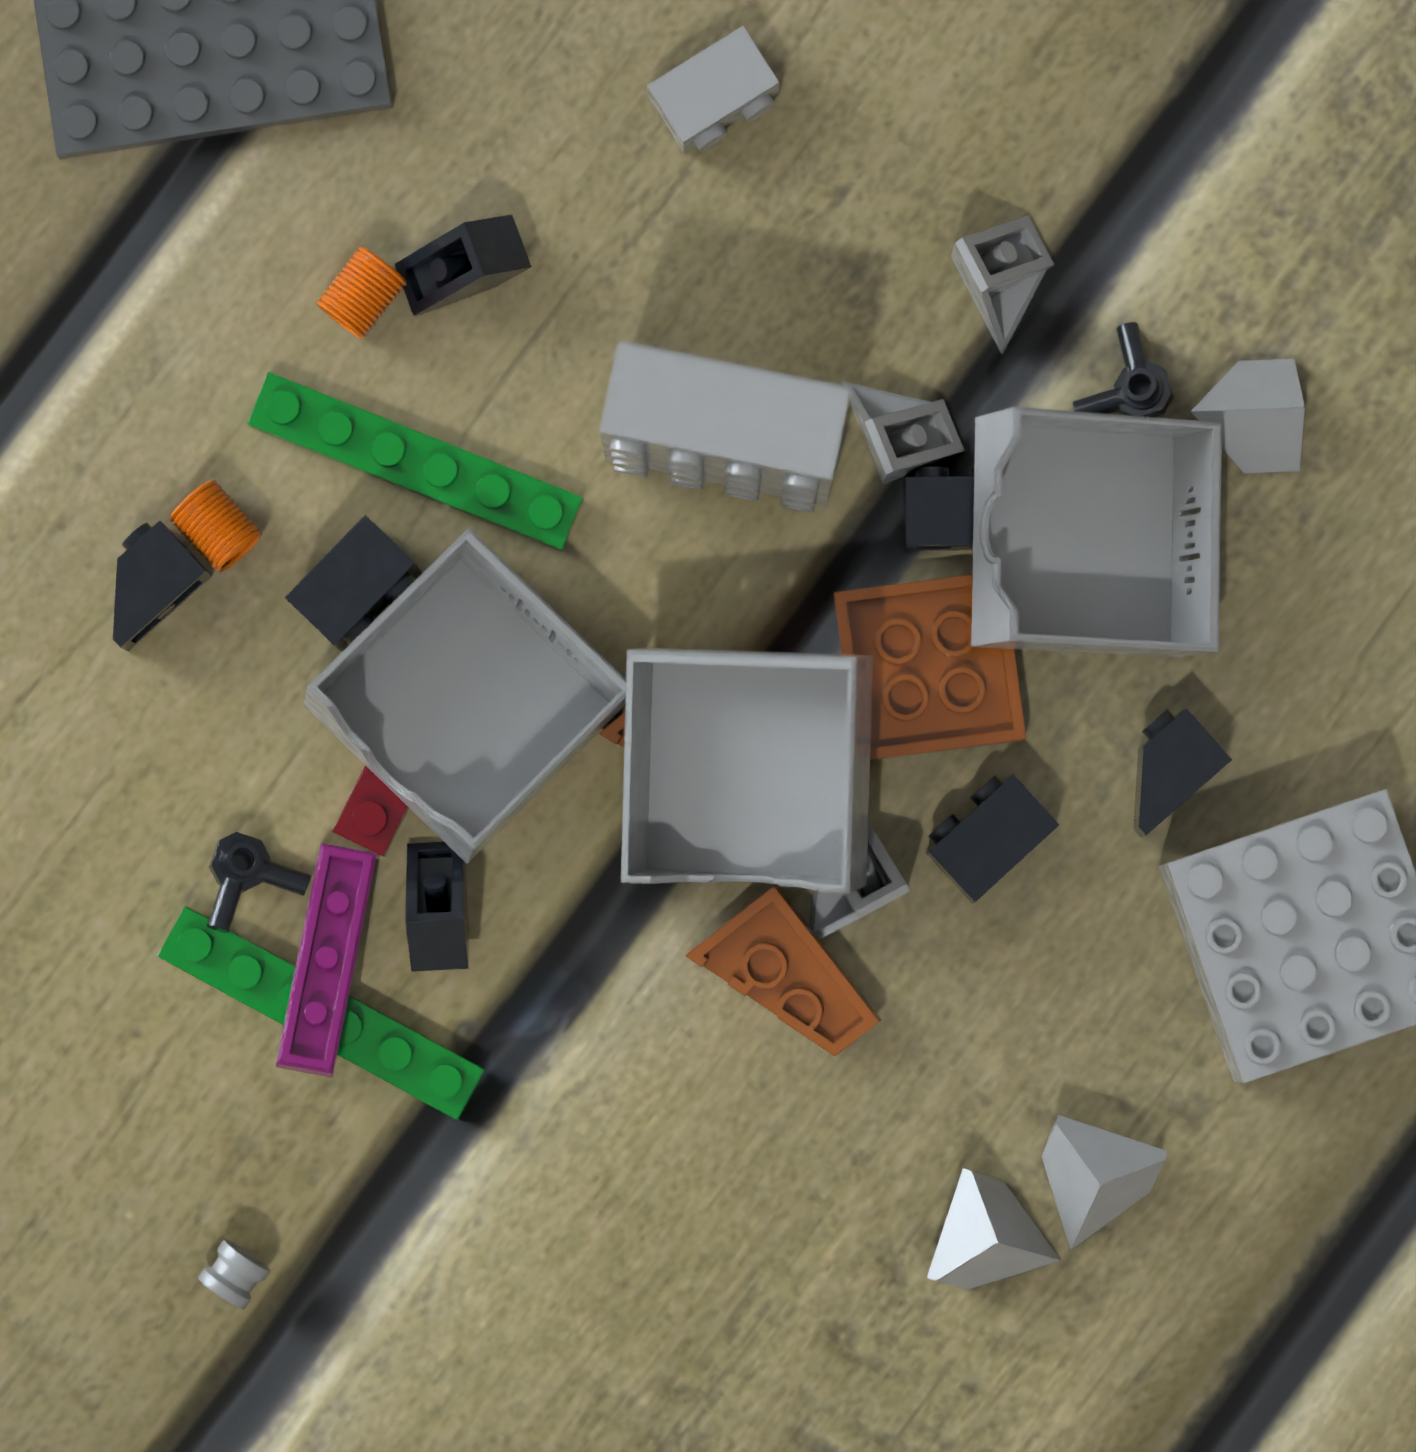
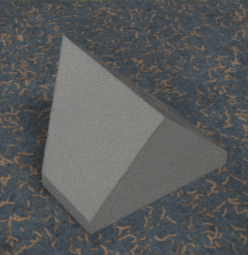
[951,215,1054,355]
[1191,359,1305,475]
[841,381,964,484]
[809,821,910,939]
[1042,1115,1168,1251]
[927,1168,1062,1290]

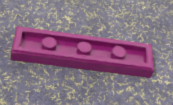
[276,843,377,1078]

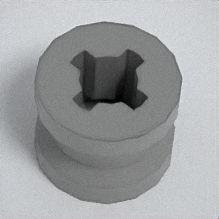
[198,1239,271,1310]

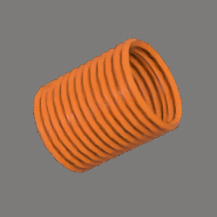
[316,246,407,339]
[170,480,262,573]

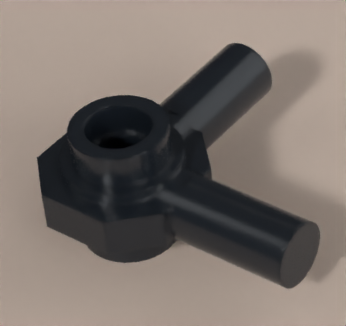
[1073,322,1174,417]
[207,832,311,933]

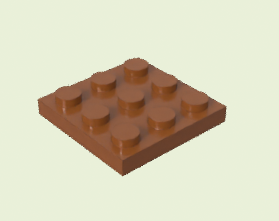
[834,574,1026,761]

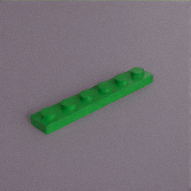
[247,372,583,552]
[157,906,486,1120]

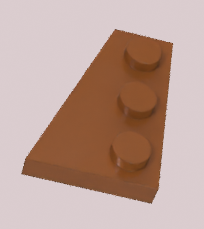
[685,885,882,1056]

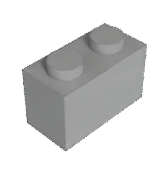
[647,26,780,153]

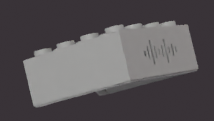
[599,341,851,512]
[971,407,1222,658]
[304,528,626,864]
[621,648,873,893]
[1159,789,1416,1083]

